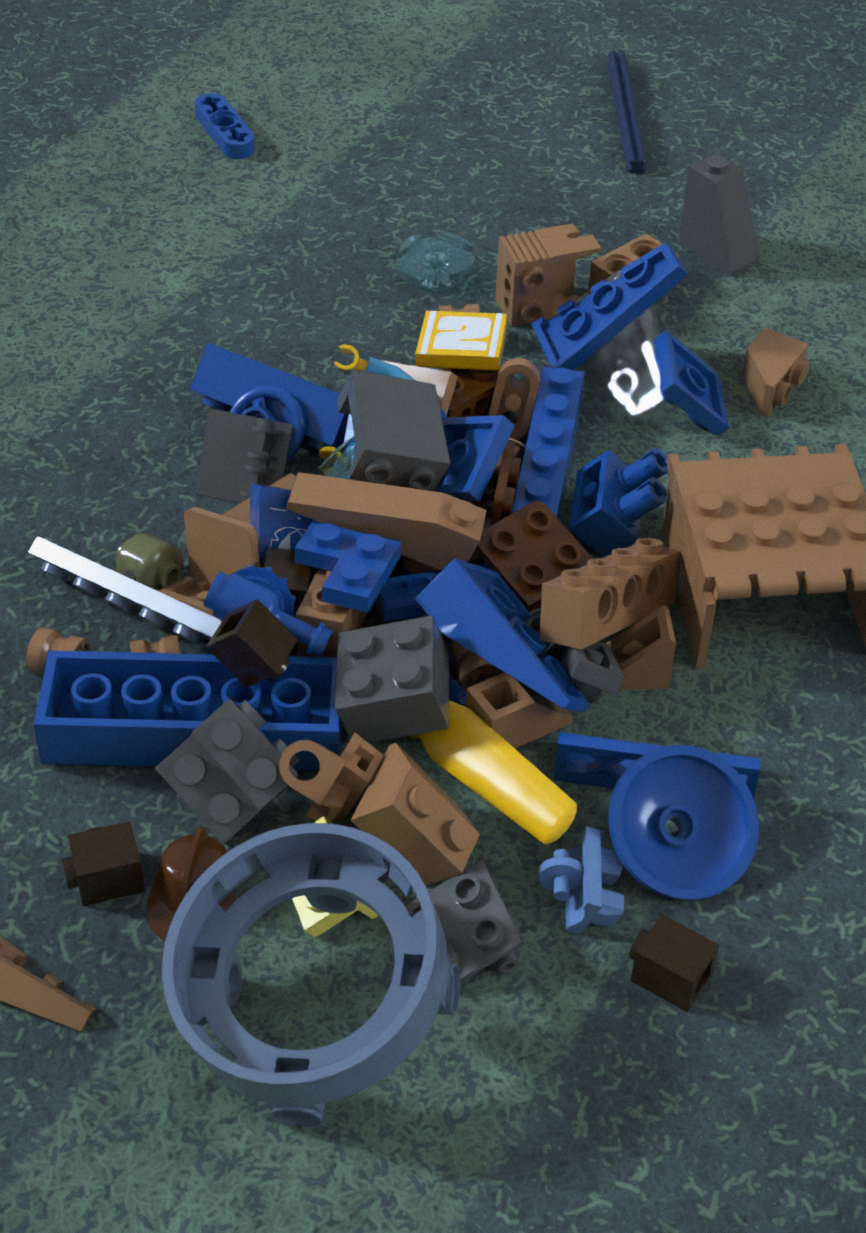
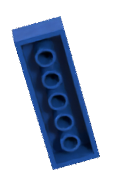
[34,650,342,770]

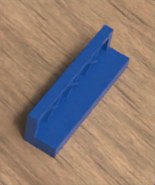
[554,732,761,799]

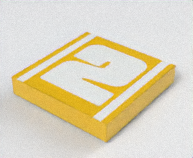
[415,311,508,371]

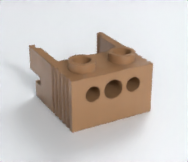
[495,223,601,327]

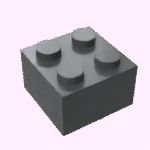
[335,615,449,743]

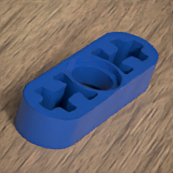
[195,93,255,159]

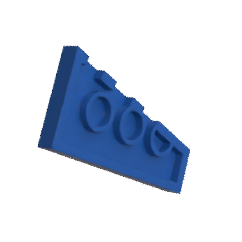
[531,242,688,370]

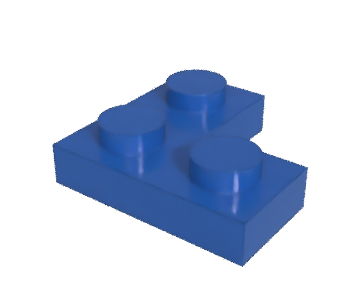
[295,521,401,613]

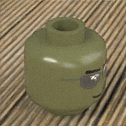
[115,532,184,591]

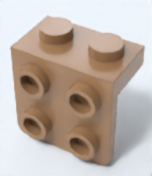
[158,507,260,616]

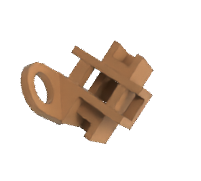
[279,732,384,822]

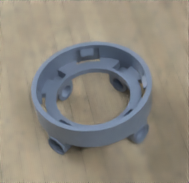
[162,823,460,1128]

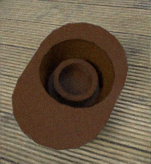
[146,827,237,941]

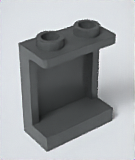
[337,369,450,491]

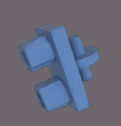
[538,826,624,934]

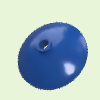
[608,745,759,901]

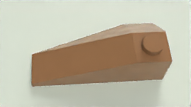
[286,472,486,571]

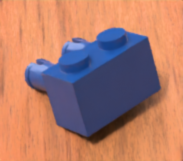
[569,448,668,557]

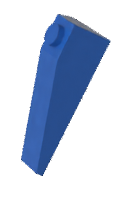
[415,558,591,712]

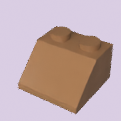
[351,743,480,885]

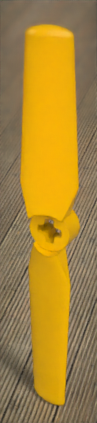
[410,700,577,845]

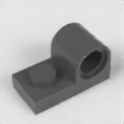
[553,641,624,704]

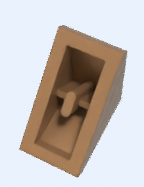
[605,605,676,690]

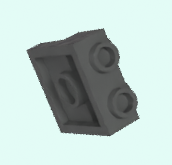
[155,698,301,845]

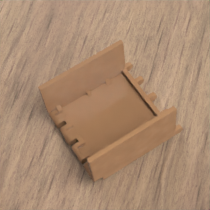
[660,444,866,669]

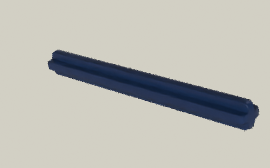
[607,50,647,174]

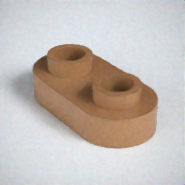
[488,358,540,440]

